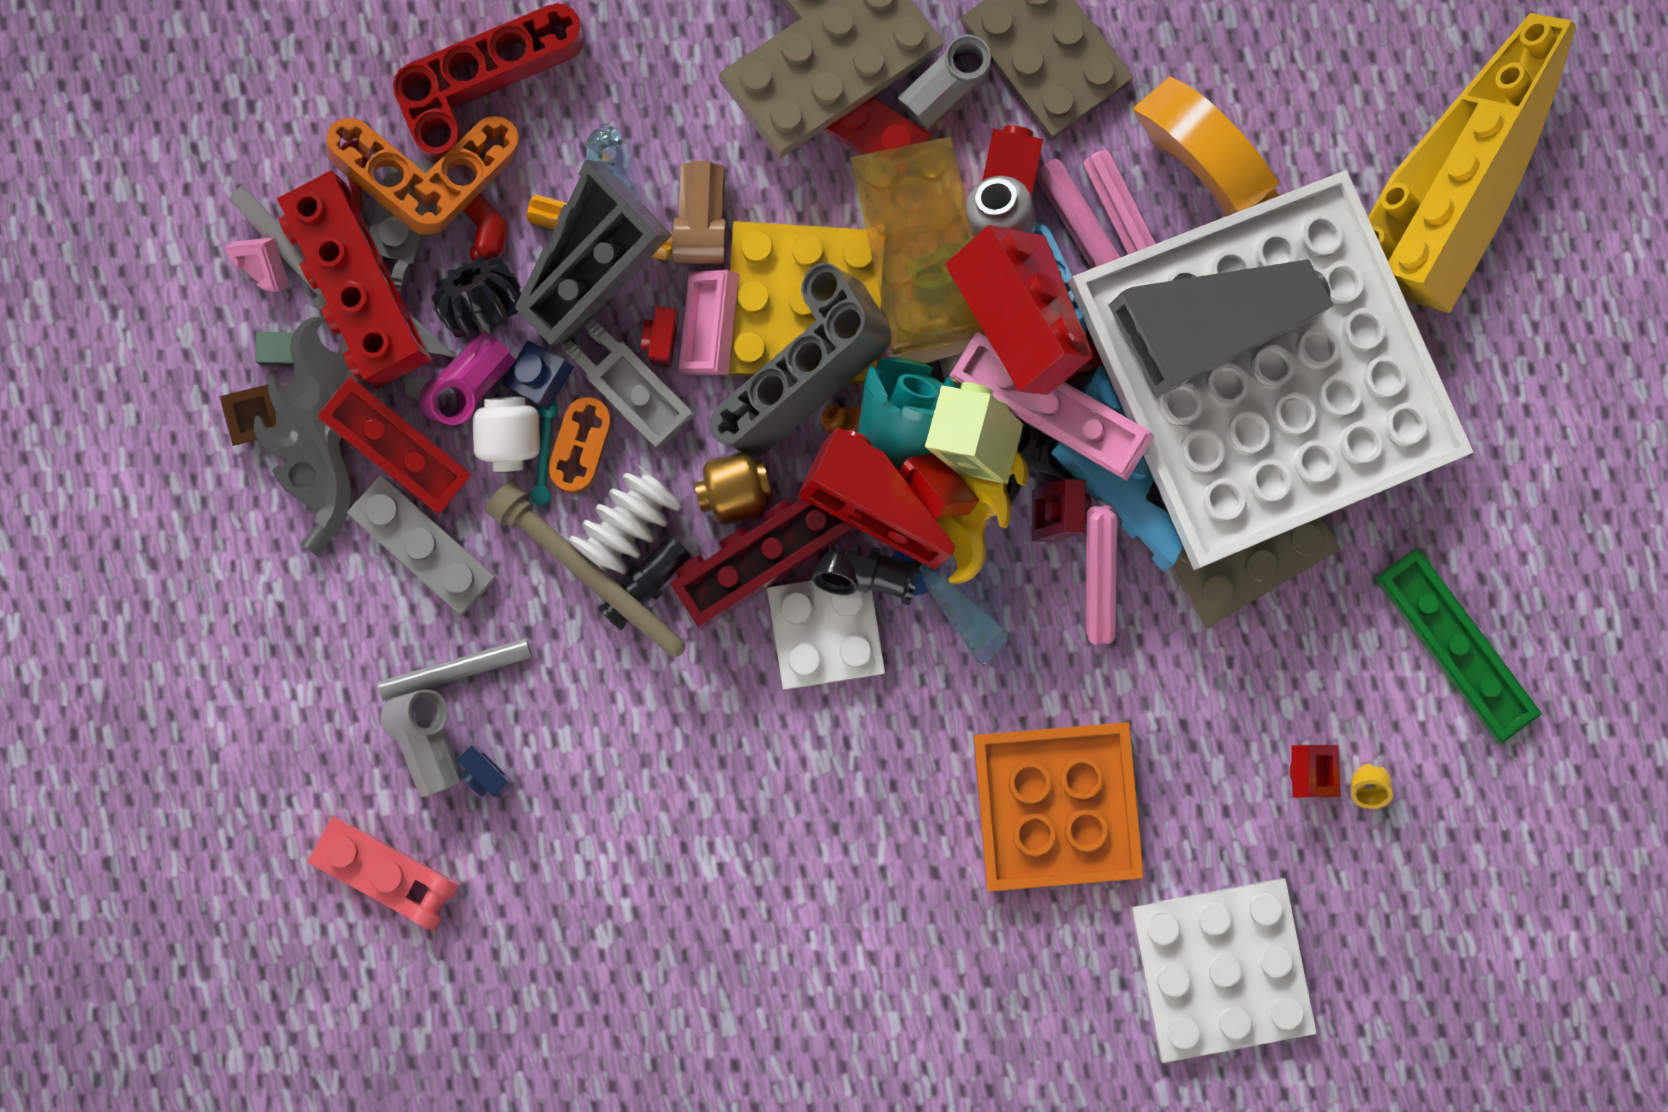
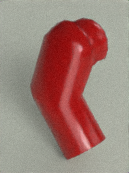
[463,193,509,262]

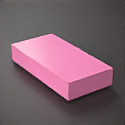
[678,270,739,375]

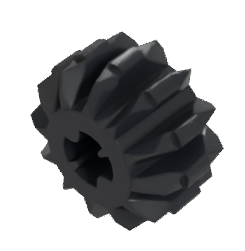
[431,256,522,339]

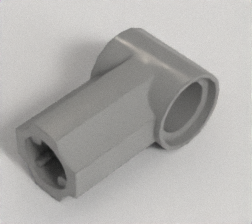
[897,34,991,131]
[381,689,463,797]

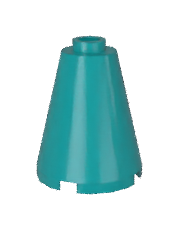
[858,357,960,471]

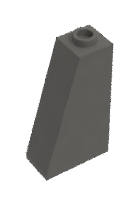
[1108,259,1334,398]

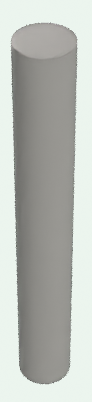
[377,638,532,701]

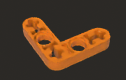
[326,116,519,235]

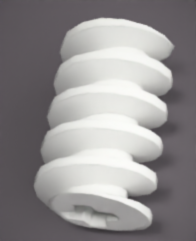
[568,464,682,576]

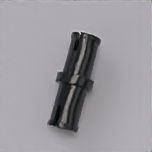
[598,534,693,630]

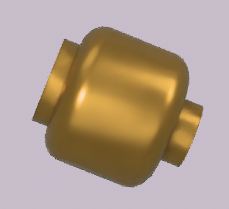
[694,452,773,525]

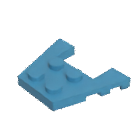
[1051,366,1183,571]

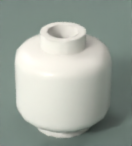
[472,397,540,472]

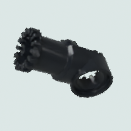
[812,546,922,605]

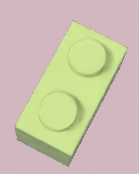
[925,382,1024,484]

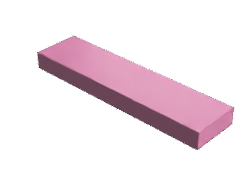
[949,332,1155,481]

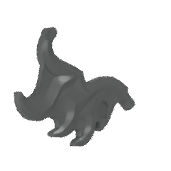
[254,316,407,556]

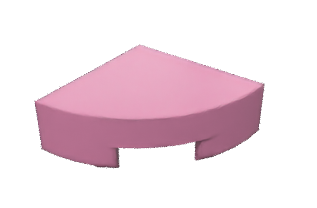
[225,237,290,292]

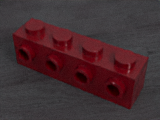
[670,498,859,631]

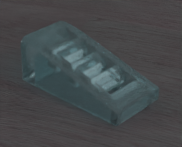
[920,564,1010,667]

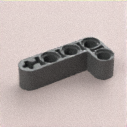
[710,262,891,457]

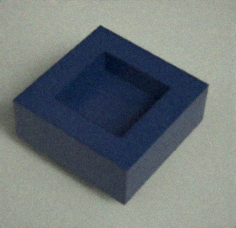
[501,340,574,410]
[457,745,514,797]

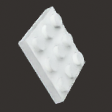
[1130,878,1317,1063]

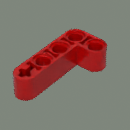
[393,3,585,164]

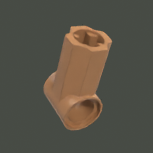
[672,161,726,265]

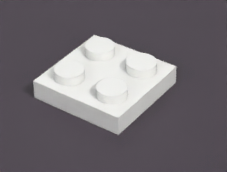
[767,581,885,690]

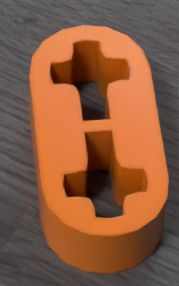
[549,397,612,494]

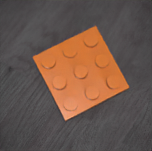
[973,722,1144,892]

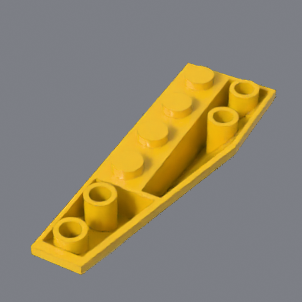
[1368,13,1576,313]

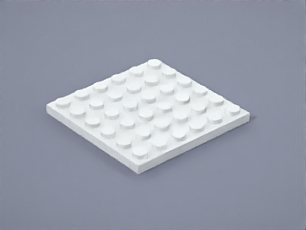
[1068,170,1474,570]

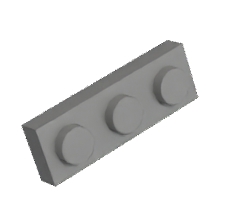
[346,475,496,616]

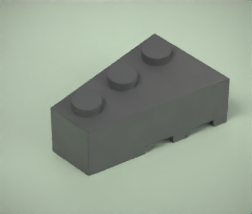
[515,160,672,345]

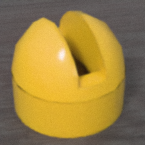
[1351,764,1393,809]

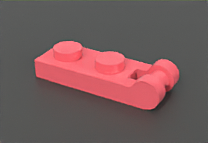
[307,816,460,931]

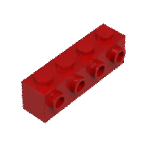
[277,170,432,389]

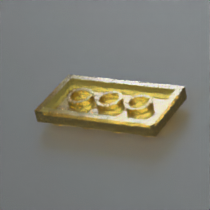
[851,137,986,355]

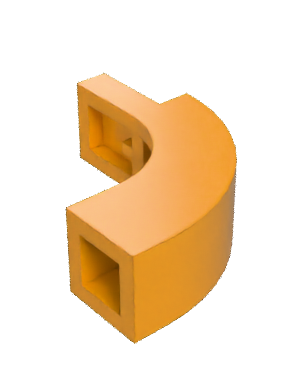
[1132,76,1280,216]

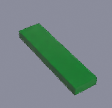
[1374,547,1542,745]

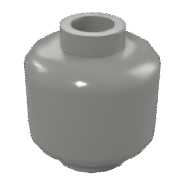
[965,176,1036,237]

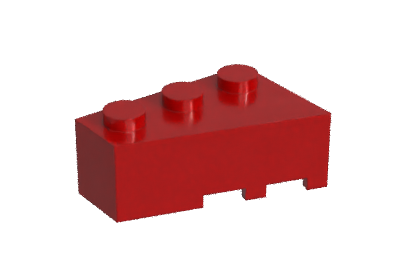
[945,225,1093,395]

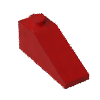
[797,427,956,570]

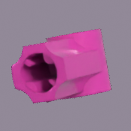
[418,332,516,425]

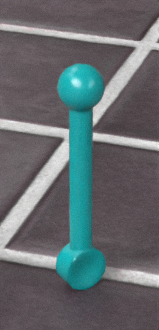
[530,401,559,506]

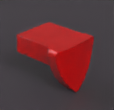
[899,454,980,520]

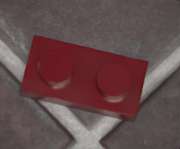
[1032,479,1092,542]

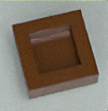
[219,384,276,446]

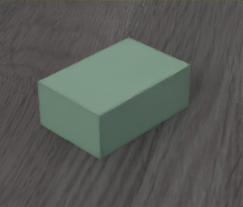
[255,332,294,366]

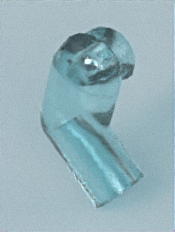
[586,125,636,193]

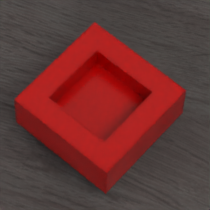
[641,306,679,367]
[1289,745,1340,798]

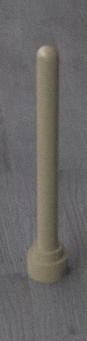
[486,481,685,657]

